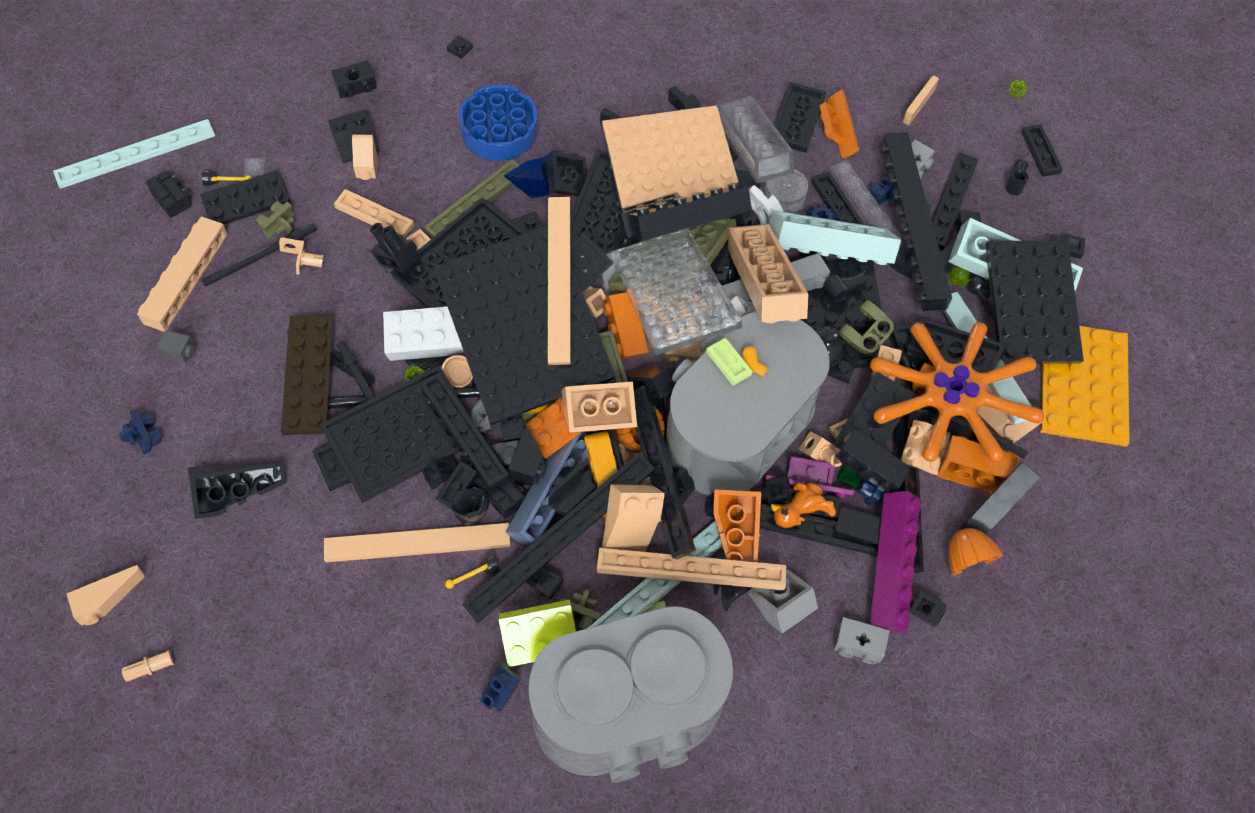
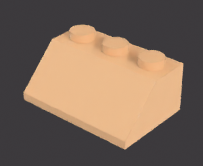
[562,382,637,433]

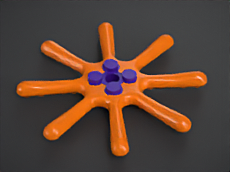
[870,322,1044,462]

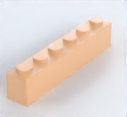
[137,217,227,332]

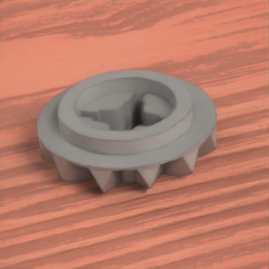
[470,399,492,433]

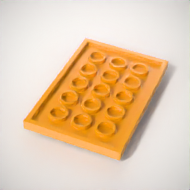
[1040,326,1129,447]

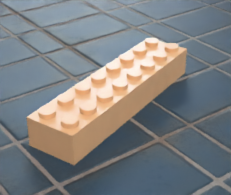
[728,225,808,324]

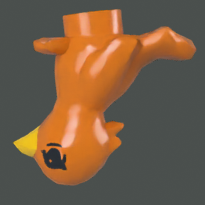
[771,482,835,528]

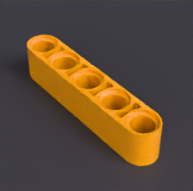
[584,431,617,525]

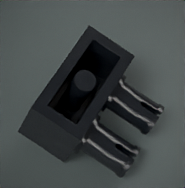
[369,223,421,273]

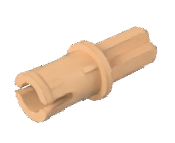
[122,650,174,681]

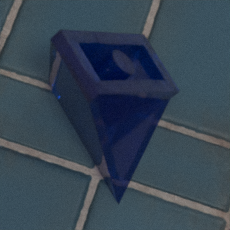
[503,157,550,198]

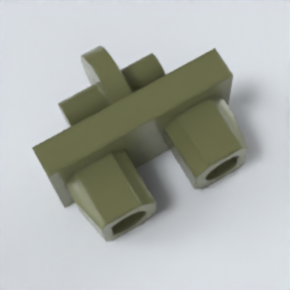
[256,201,295,239]
[560,589,603,629]

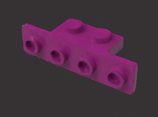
[764,456,855,498]

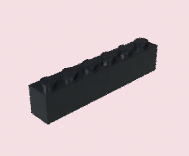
[629,182,752,241]

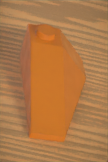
[713,489,761,562]

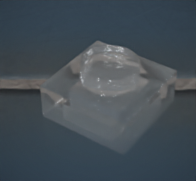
[244,158,266,178]

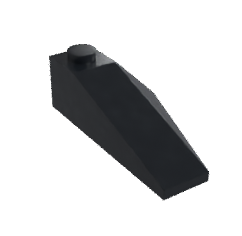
[187,461,286,519]

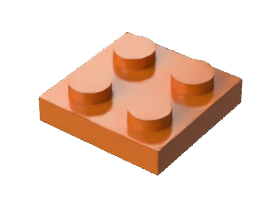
[526,398,582,459]

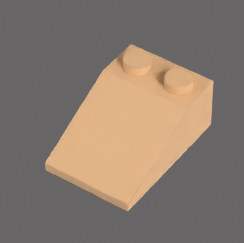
[977,385,1043,443]
[602,484,664,552]

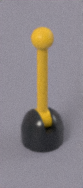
[202,170,252,186]
[445,554,500,589]

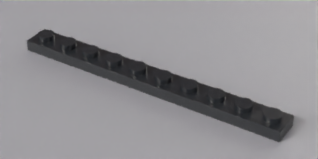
[462,452,655,623]

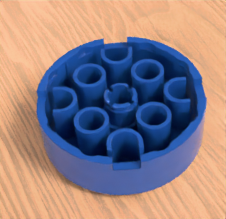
[459,85,538,161]

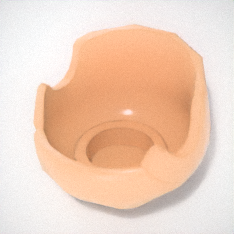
[442,355,473,388]

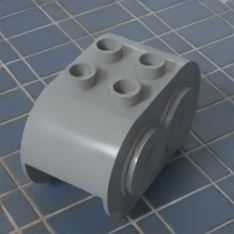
[665,312,829,496]
[529,607,733,783]

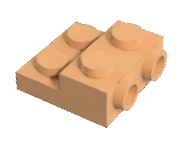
[901,420,951,475]

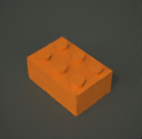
[937,436,1019,493]

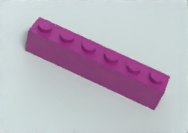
[870,491,921,633]

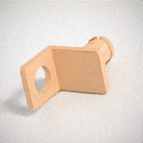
[279,238,324,275]
[799,431,841,467]

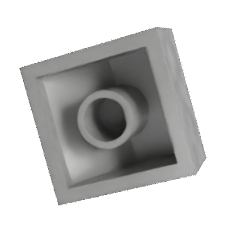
[748,569,818,633]

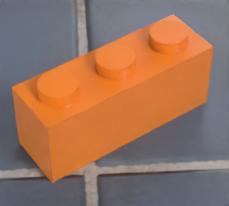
[603,291,649,361]

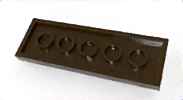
[281,314,334,435]

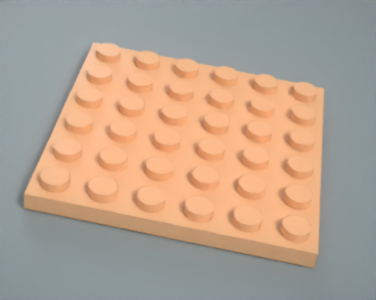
[602,105,738,208]

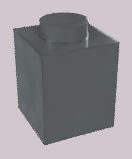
[156,330,195,364]

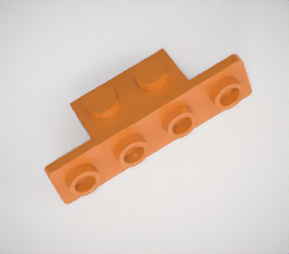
[819,90,859,159]

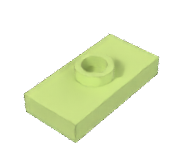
[706,337,753,386]

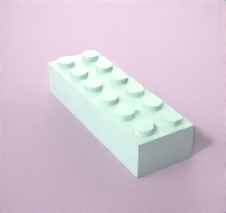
[769,210,901,265]
[948,218,1083,290]

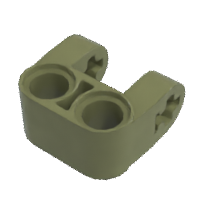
[839,300,894,355]

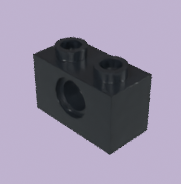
[331,60,377,99]

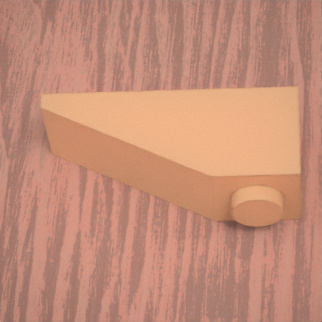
[67,565,145,626]

